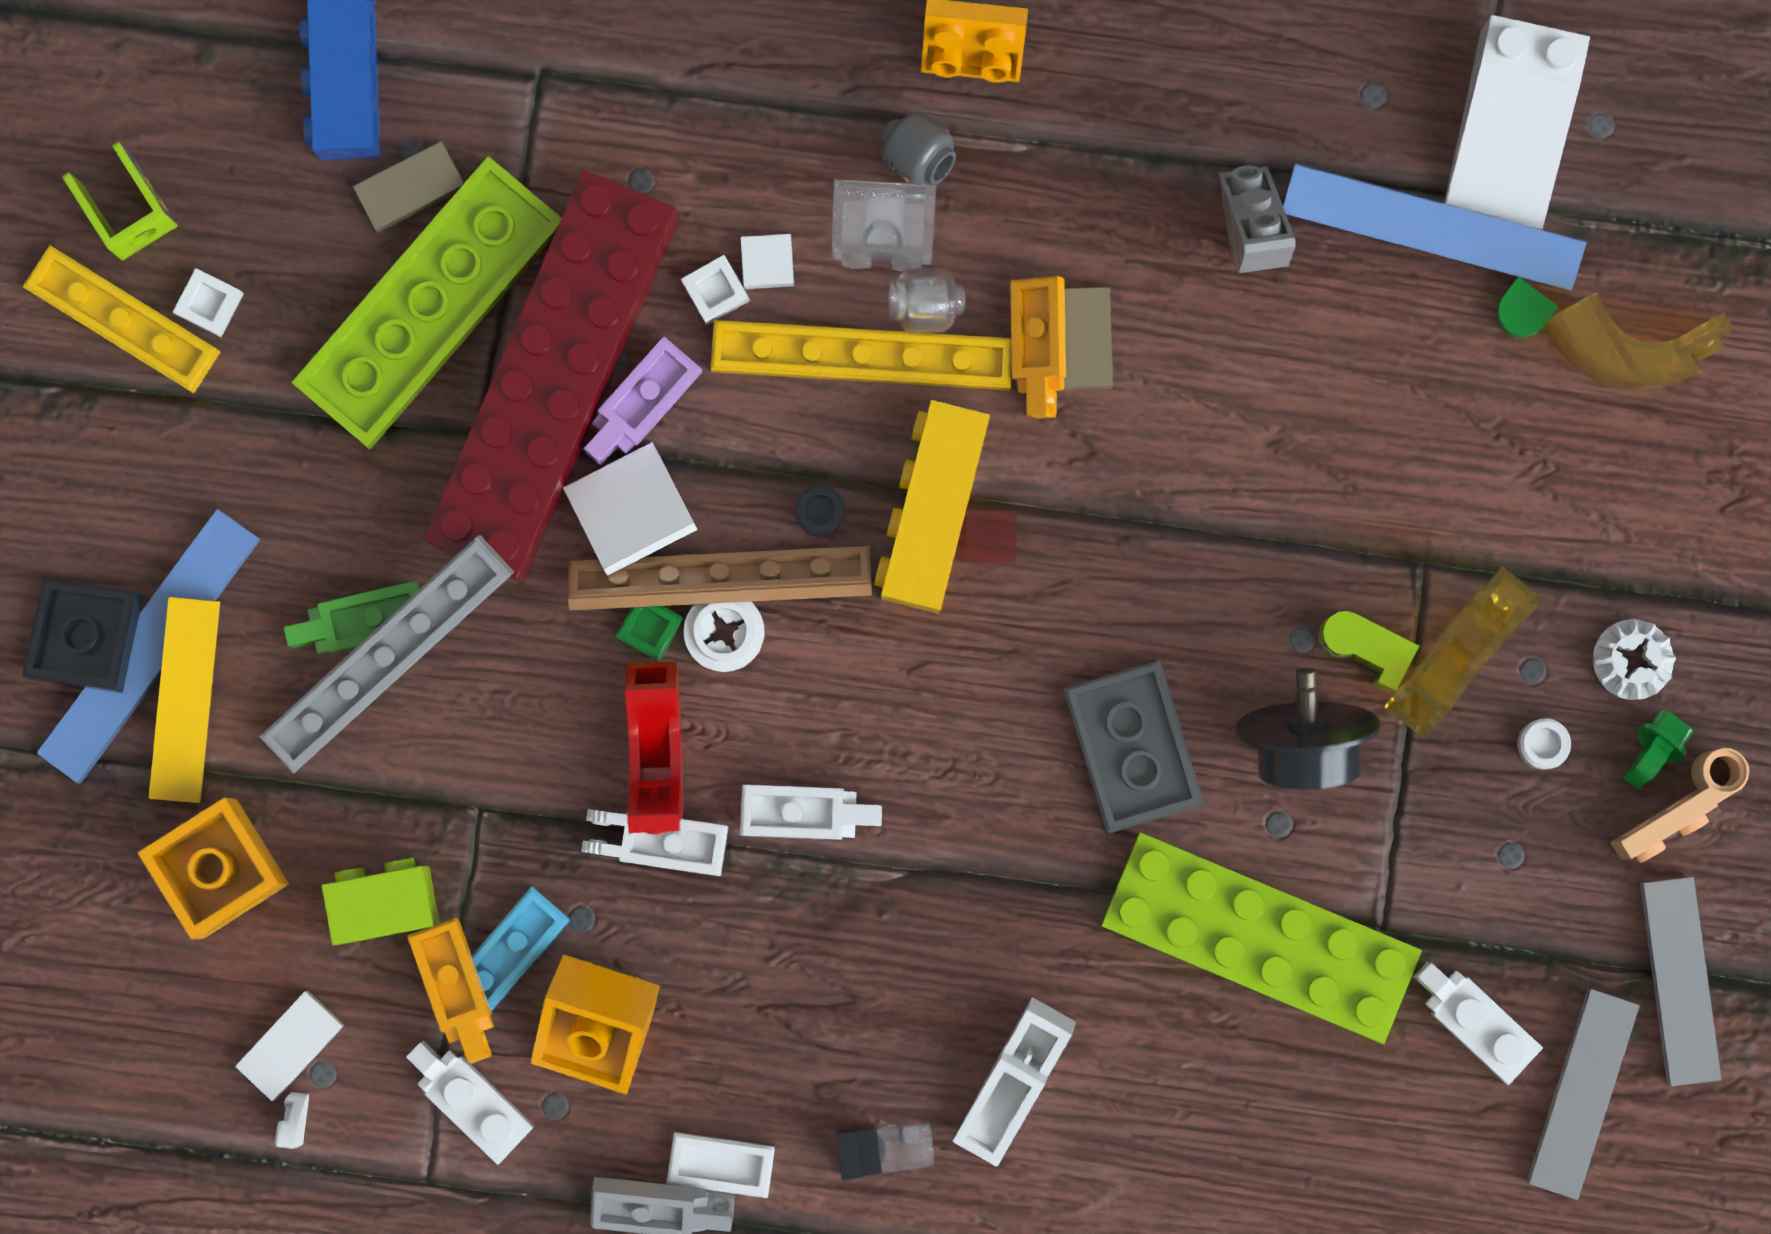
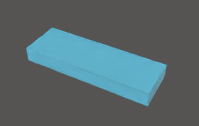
[472,887,571,1012]

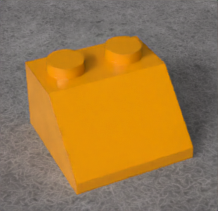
[530,954,660,1095]

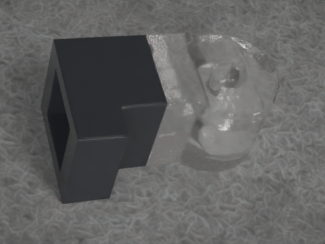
[837,1123,935,1181]

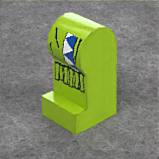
[1318,611,1419,694]

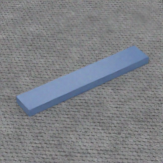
[1283,163,1587,291]
[37,509,261,783]

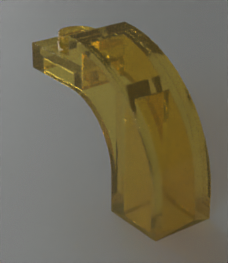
[1544,292,1734,392]
[1384,566,1542,739]

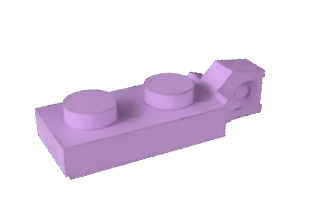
[584,337,702,466]

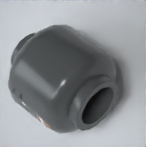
[881,113,956,188]

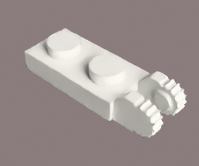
[581,809,728,876]

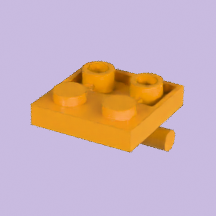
[921,0,1028,83]

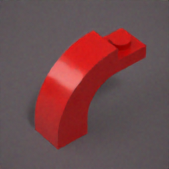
[625,661,684,835]

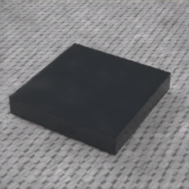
[22,579,143,693]

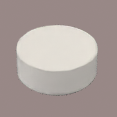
[1517,718,1571,770]

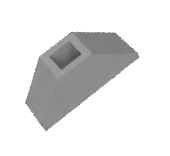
[1218,165,1296,273]

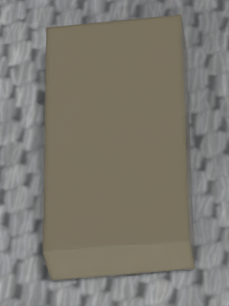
[353,141,464,233]
[1064,287,1113,390]

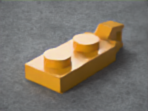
[1010,276,1066,419]
[408,918,494,1064]

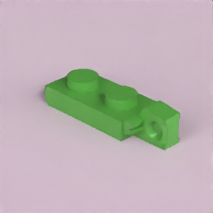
[284,581,420,655]

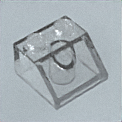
[831,180,936,272]

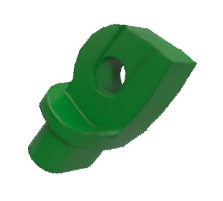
[1622,709,1694,790]

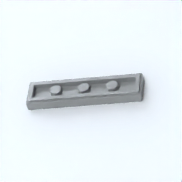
[1640,877,1722,1086]
[1526,989,1640,1200]

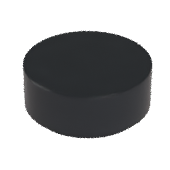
[795,485,846,537]

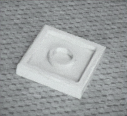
[563,442,697,576]

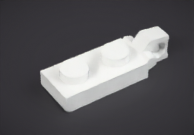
[740,785,882,840]
[1413,962,1543,1085]
[406,1041,535,1165]

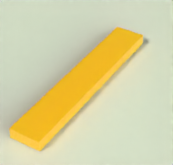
[711,320,1012,391]

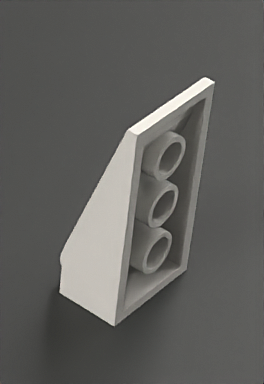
[1444,15,1590,229]

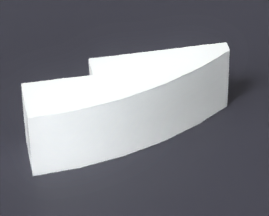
[953,997,1076,1167]

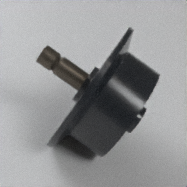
[1236,667,1380,790]

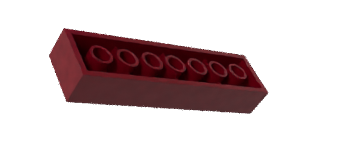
[424,169,680,584]

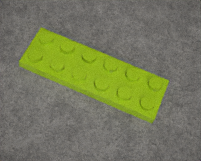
[291,156,562,449]
[1101,832,1422,1044]

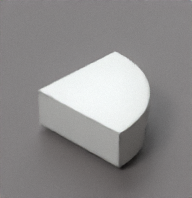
[275,1092,309,1149]

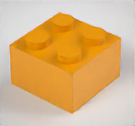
[138,797,289,940]

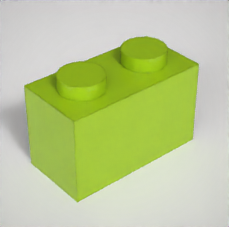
[322,858,440,946]

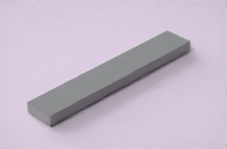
[259,535,514,773]

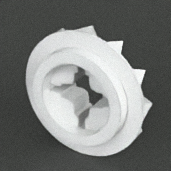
[684,601,765,672]
[1593,619,1676,700]

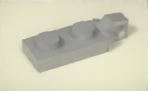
[590,1177,734,1234]

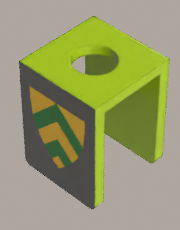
[62,141,178,261]

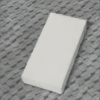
[235,991,344,1101]
[667,1132,775,1198]

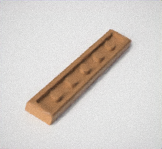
[568,546,872,611]

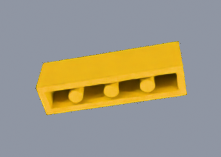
[874,400,990,614]

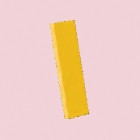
[23,245,220,394]
[149,596,221,803]

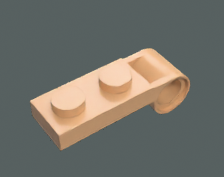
[1610,748,1749,863]

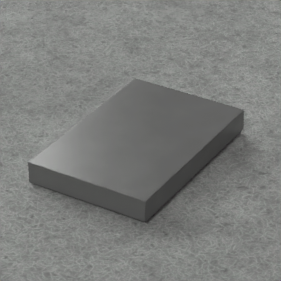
[1063,660,1205,834]

